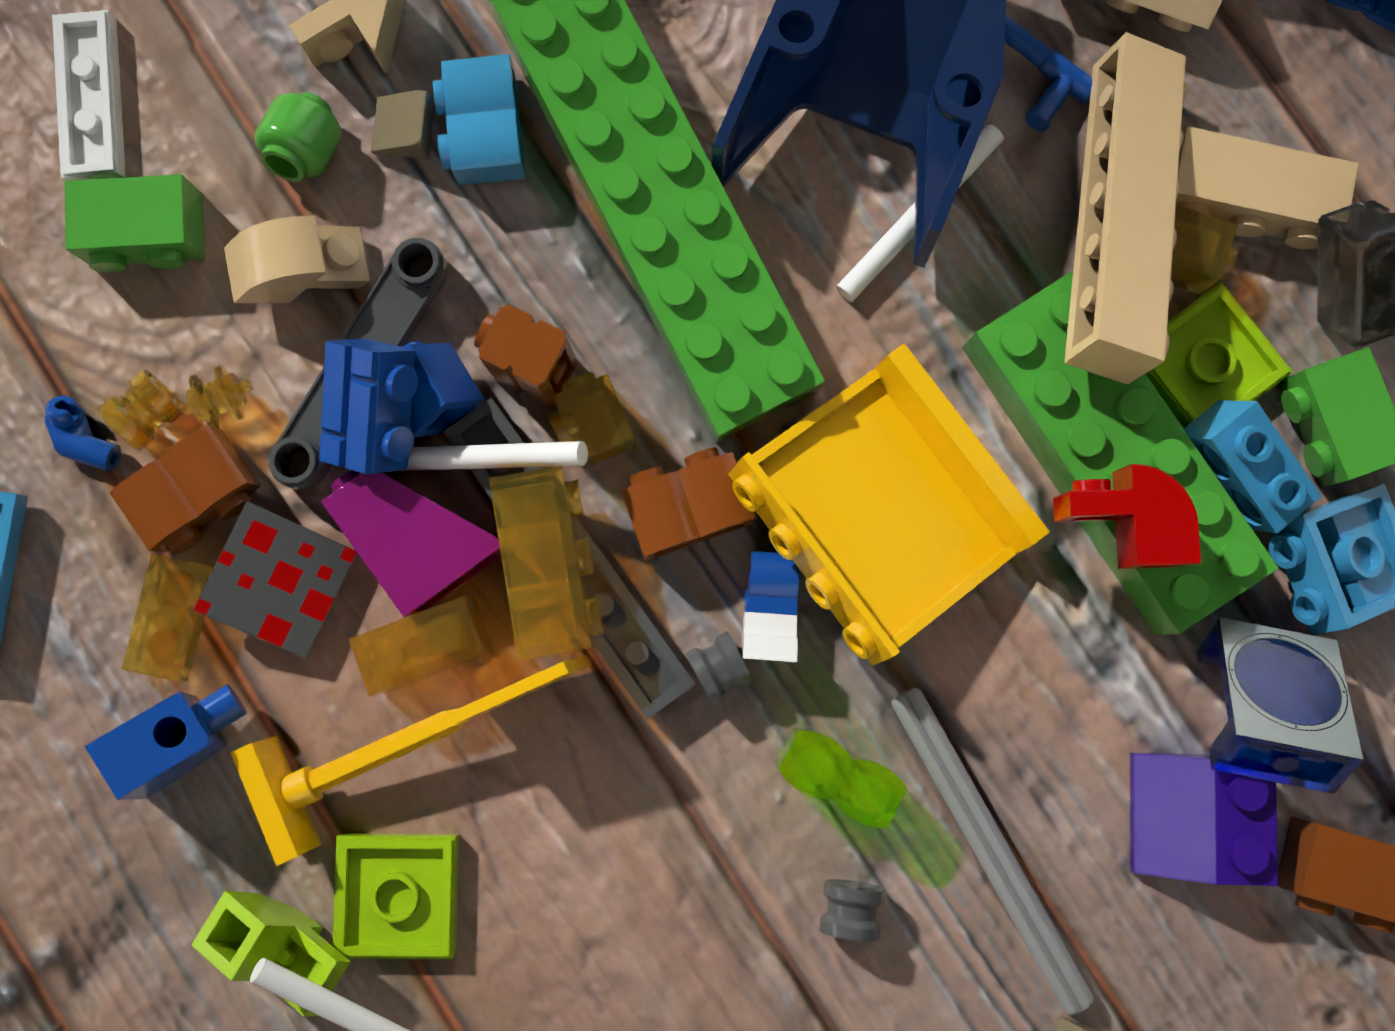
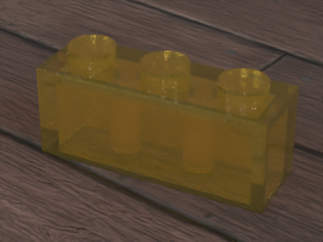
[489,466,604,661]

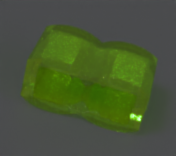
[774,727,907,828]

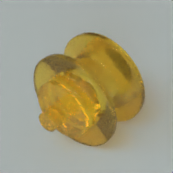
[181,365,253,428]

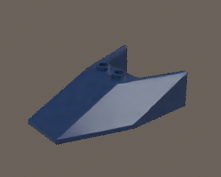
[712,0,1006,268]

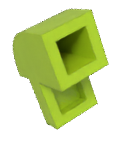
[191,891,351,1017]

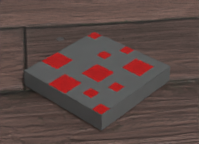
[193,501,357,658]

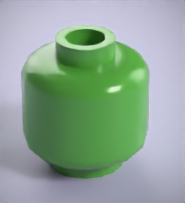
[254,92,342,182]

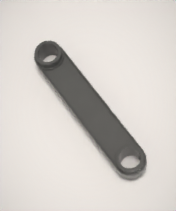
[269,238,448,490]

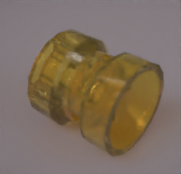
[97,368,186,451]

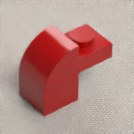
[1053,464,1201,569]

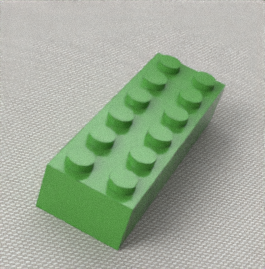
[962,270,1279,635]

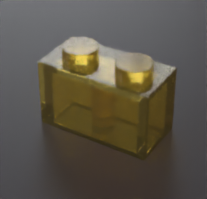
[349,596,495,696]

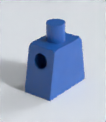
[84,684,247,800]

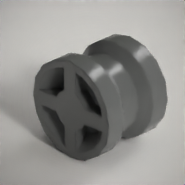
[685,631,754,705]
[819,879,885,942]

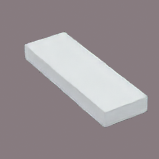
[52,10,126,181]

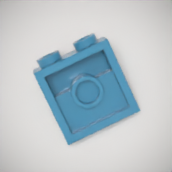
[1269,483,1395,635]

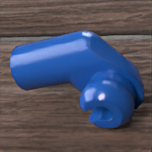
[45,395,121,472]

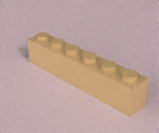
[1064,32,1187,385]

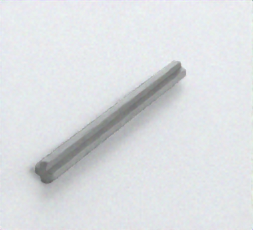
[892,688,1094,1016]

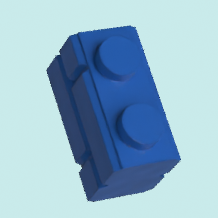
[319,339,418,474]

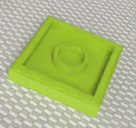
[1146,282,1293,428]
[333,833,459,959]

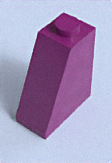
[321,470,510,619]

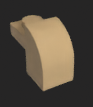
[224,216,370,303]

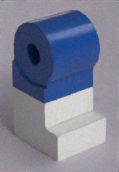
[741,550,799,662]

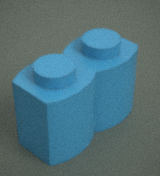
[433,54,526,186]

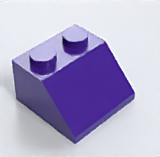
[1130,752,1278,886]

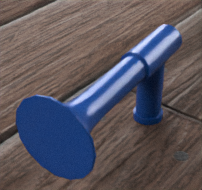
[1005,14,1092,132]

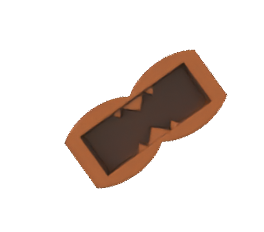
[110,425,261,555]
[621,447,757,561]

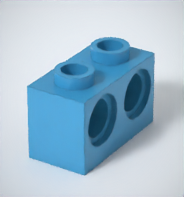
[1184,400,1322,534]

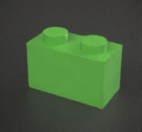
[64,174,204,272]
[1279,347,1395,488]

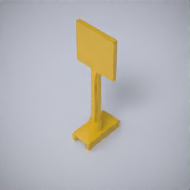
[230,654,593,866]

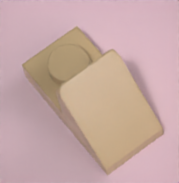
[288,0,405,74]

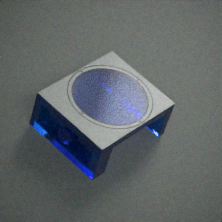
[1196,617,1364,794]

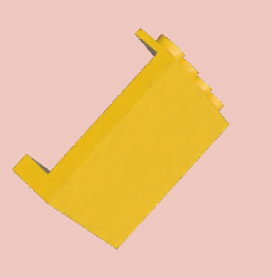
[728,343,1050,666]

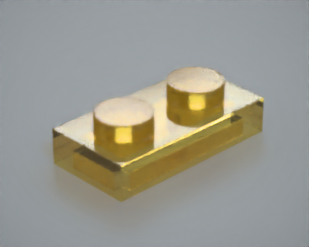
[122,553,214,682]

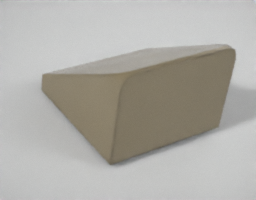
[371,90,435,159]

